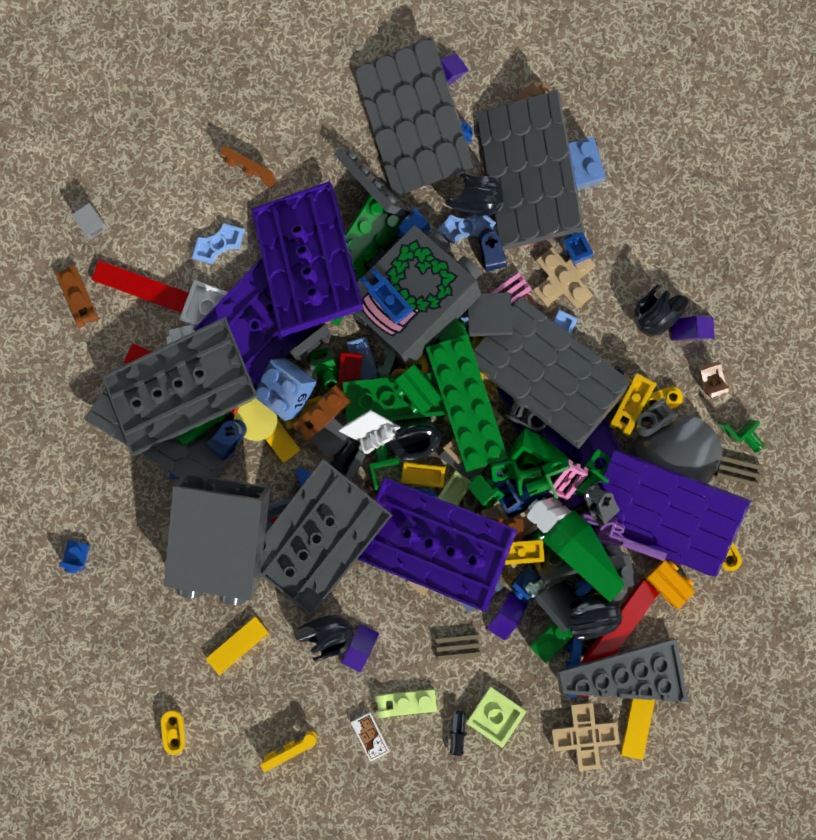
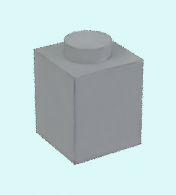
[72,203,108,240]

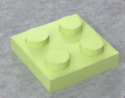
[466,686,527,748]

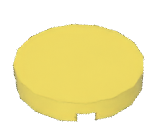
[234,399,277,441]

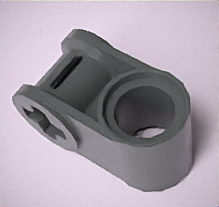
[504,398,546,432]
[636,398,678,437]
[584,484,620,526]

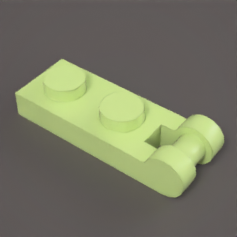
[375,689,437,718]

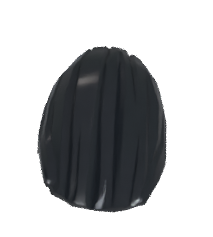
[445,174,503,216]
[634,284,690,337]
[386,419,442,461]
[569,596,623,640]
[293,615,353,662]

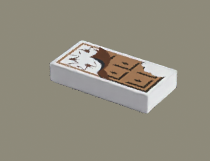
[351,712,390,762]

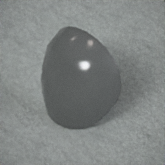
[630,415,722,484]

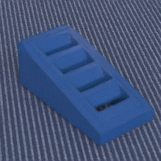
[486,469,528,515]

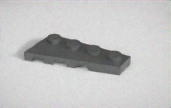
[334,148,411,218]

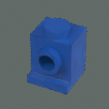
[396,208,431,239]

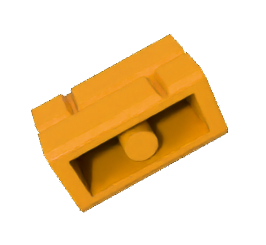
[644,560,696,610]

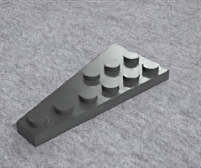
[556,638,688,702]

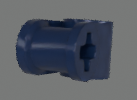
[478,228,507,272]
[206,420,247,461]

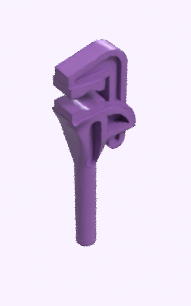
[580,512,667,561]

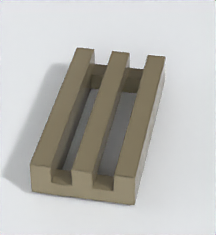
[715,456,764,487]
[435,634,481,661]

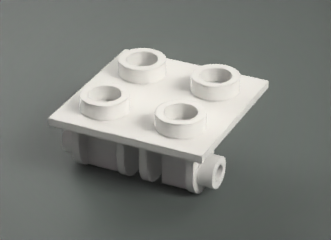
[339,410,400,454]

